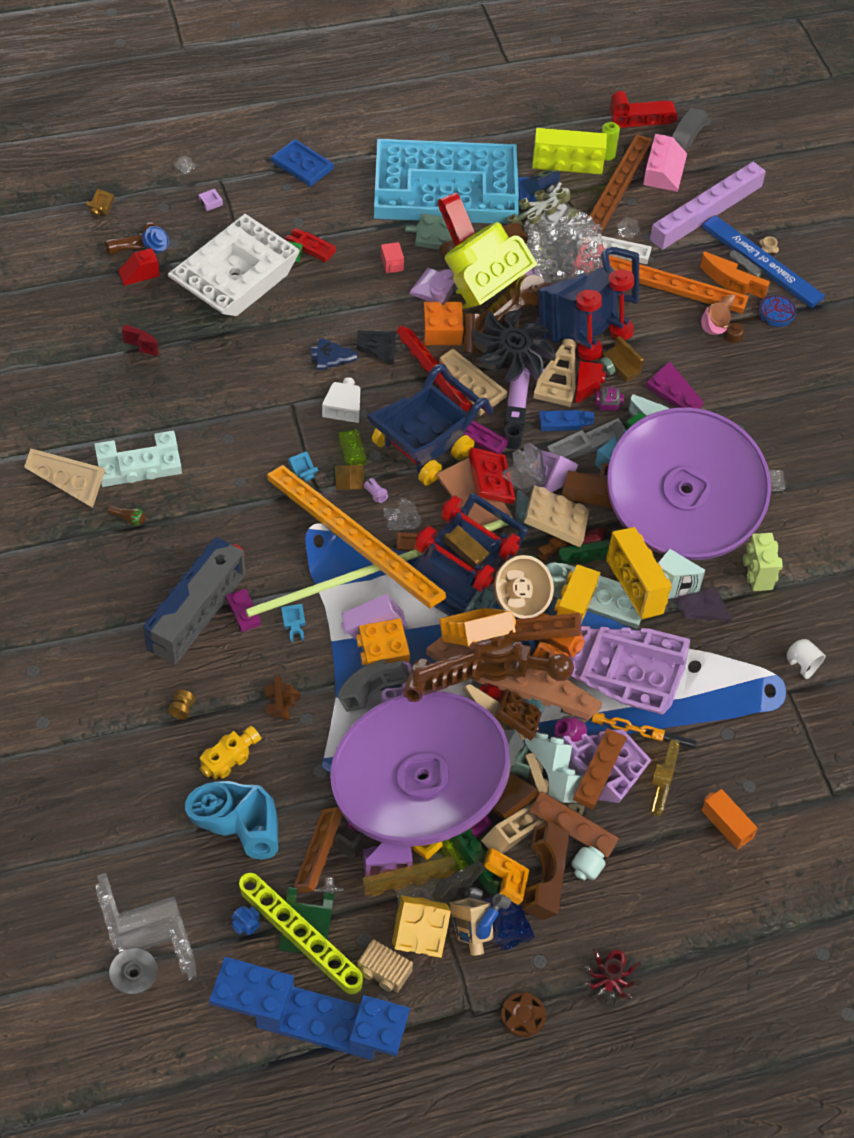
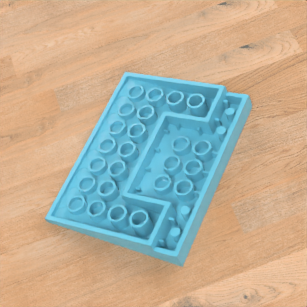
[374,139,519,224]

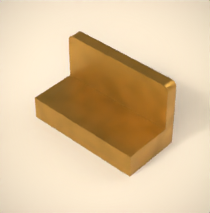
[602,336,644,382]
[444,525,489,569]

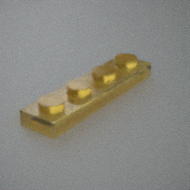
[363,856,455,896]

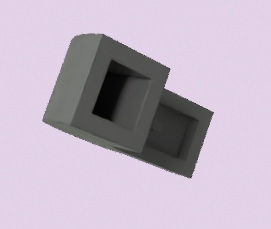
[672,107,712,149]
[337,659,410,712]

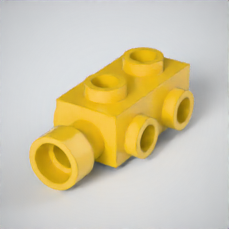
[200,726,261,780]

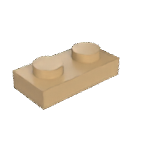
[525,753,549,798]

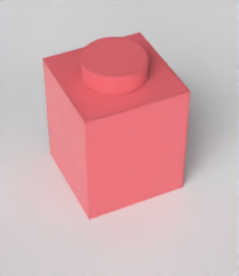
[381,242,404,273]

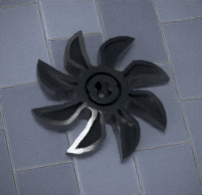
[470,310,556,382]

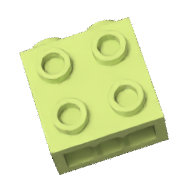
[743,533,782,591]

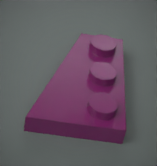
[646,361,704,409]

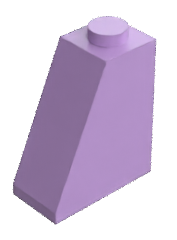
[341,594,408,639]

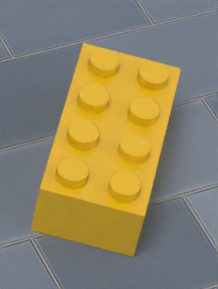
[606,527,672,619]

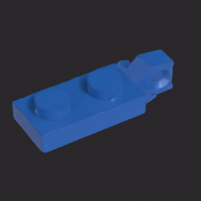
[539,410,594,431]

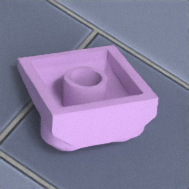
[410,268,457,305]

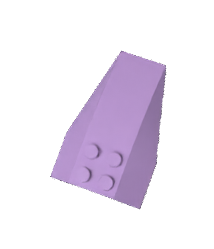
[569,626,690,715]

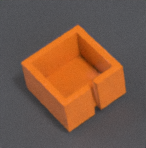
[423,302,464,345]

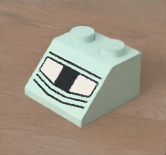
[659,549,705,599]

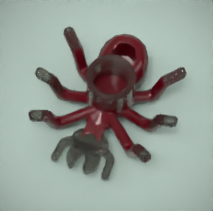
[583,948,642,1008]

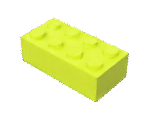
[532,128,607,175]

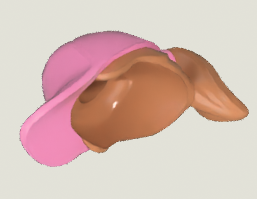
[701,294,735,335]

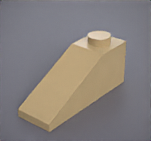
[481,802,546,854]

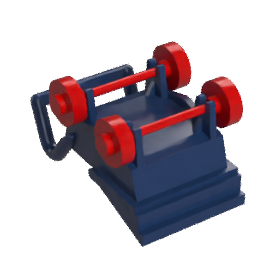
[538,247,639,361]
[413,493,528,616]

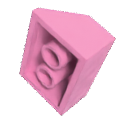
[643,134,687,192]

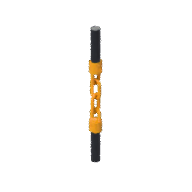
[560,708,696,749]

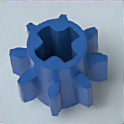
[232,906,260,935]

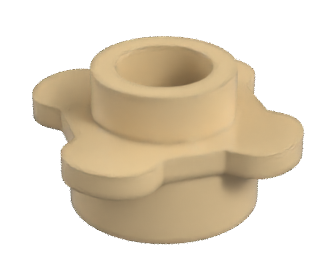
[759,236,779,253]

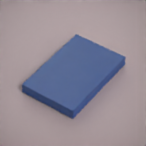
[271,139,334,187]

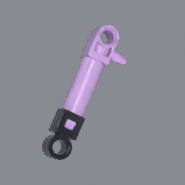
[503,367,545,450]

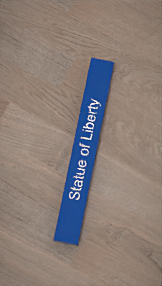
[702,215,825,308]

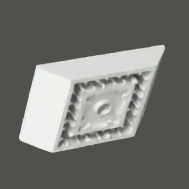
[168,214,299,316]

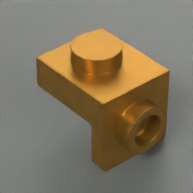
[86,189,115,216]

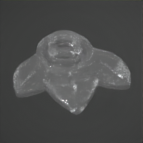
[383,498,421,531]

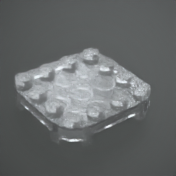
[528,216,604,283]

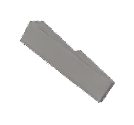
[547,418,625,460]

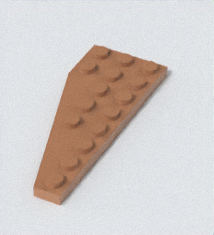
[426,636,602,720]

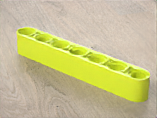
[239,873,363,994]

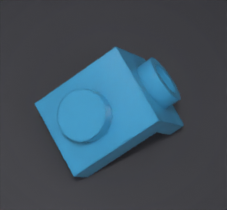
[288,451,318,482]

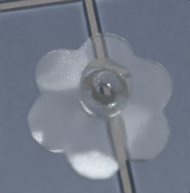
[617,217,640,240]
[315,877,344,892]

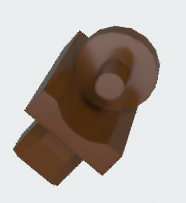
[265,676,301,721]

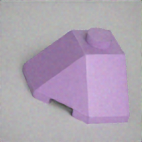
[531,450,578,492]

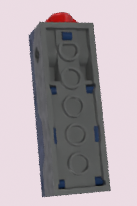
[143,537,246,665]

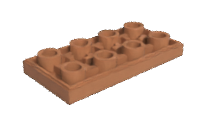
[437,457,514,532]

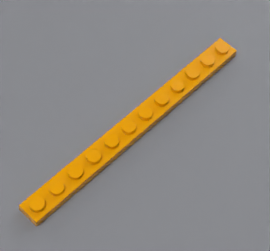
[267,465,446,609]

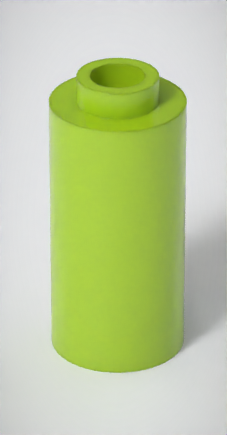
[602,122,620,161]

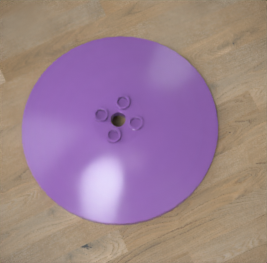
[607,408,771,560]
[330,691,511,846]

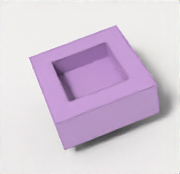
[198,189,223,211]

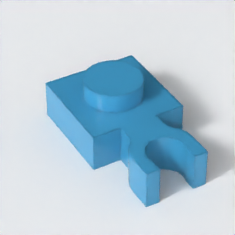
[281,604,306,642]

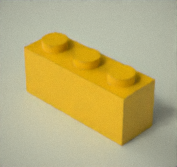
[554,565,601,624]

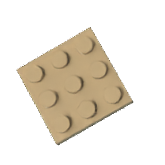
[524,485,589,547]

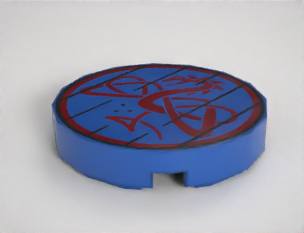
[759,295,796,327]

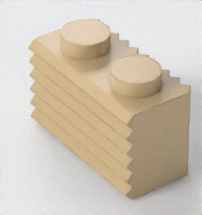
[357,939,413,993]

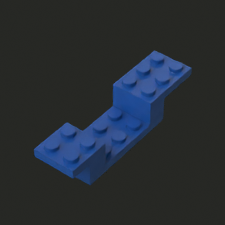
[209,957,410,1060]

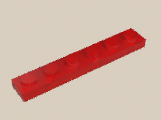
[396,326,472,411]

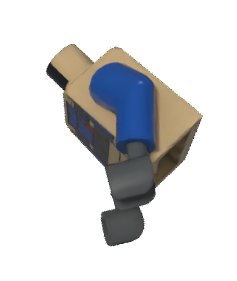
[449,887,511,956]

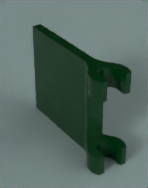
[279,887,334,954]

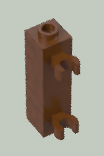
[562,470,613,509]

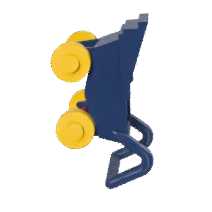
[368,364,494,486]

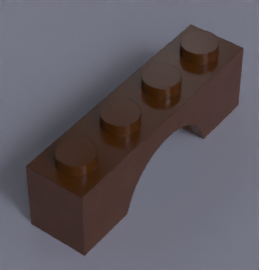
[522,821,569,920]

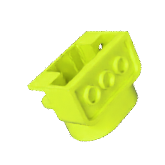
[444,222,538,309]

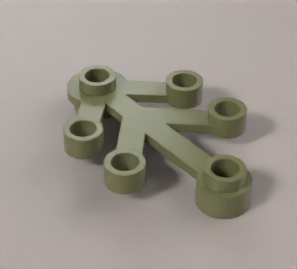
[507,188,570,226]

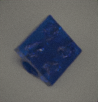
[481,898,535,950]

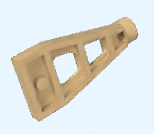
[533,339,577,407]

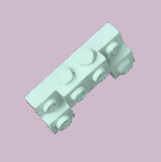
[95,431,182,487]

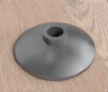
[109,948,158,995]

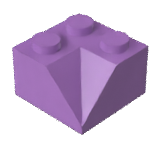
[363,842,413,885]

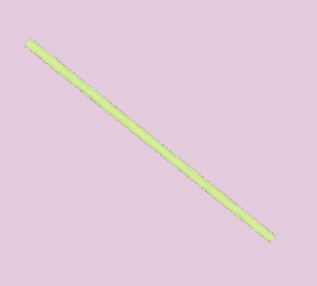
[246,516,511,617]

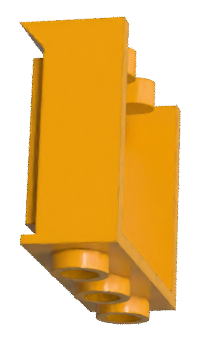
[439,608,516,647]

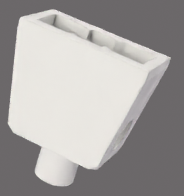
[322,378,360,423]

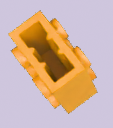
[356,618,410,665]

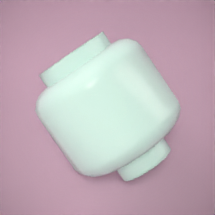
[571,846,605,881]

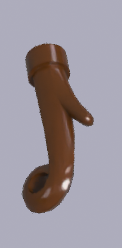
[105,222,159,255]

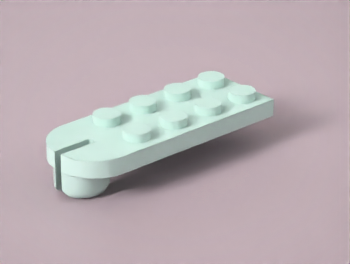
[546,562,641,629]

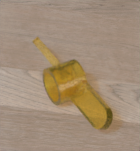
[652,739,679,816]

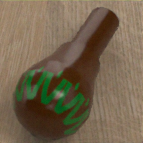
[108,506,146,526]

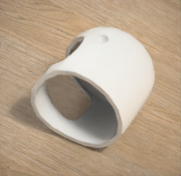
[787,639,826,679]

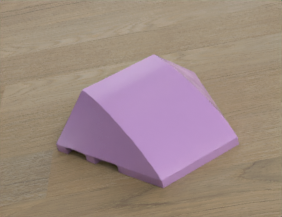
[562,729,651,803]

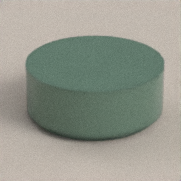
[598,357,615,376]

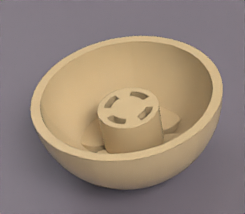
[493,555,554,619]

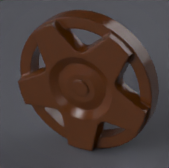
[501,992,546,1037]

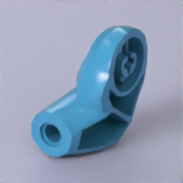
[185,781,278,860]

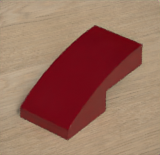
[122,324,159,356]

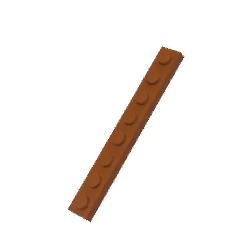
[584,134,653,234]

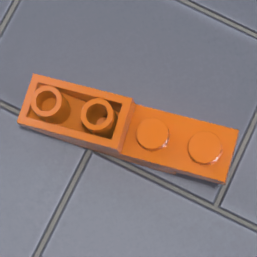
[700,251,770,299]

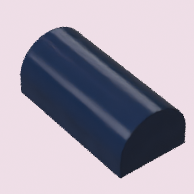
[524,170,560,194]

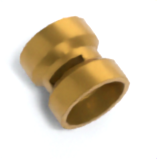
[168,689,196,720]

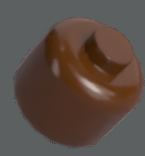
[725,323,745,343]

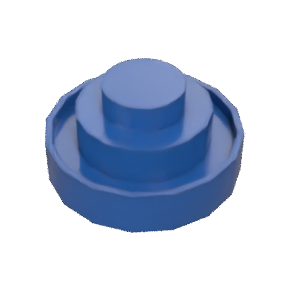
[142,226,169,254]

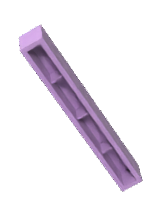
[650,162,766,250]

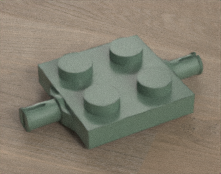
[405,213,452,250]

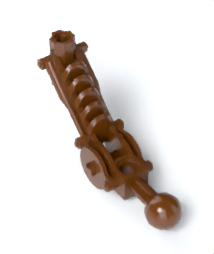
[463,274,555,353]
[403,634,574,702]

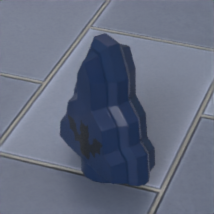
[311,338,358,370]

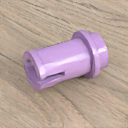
[364,478,388,503]

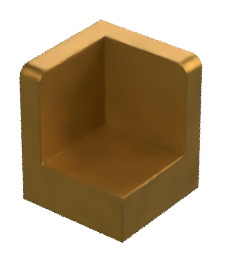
[335,465,364,490]

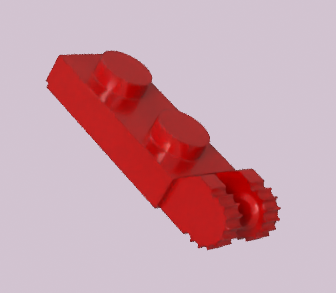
[284,228,336,263]

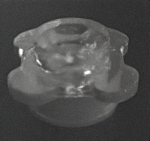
[175,156,196,174]

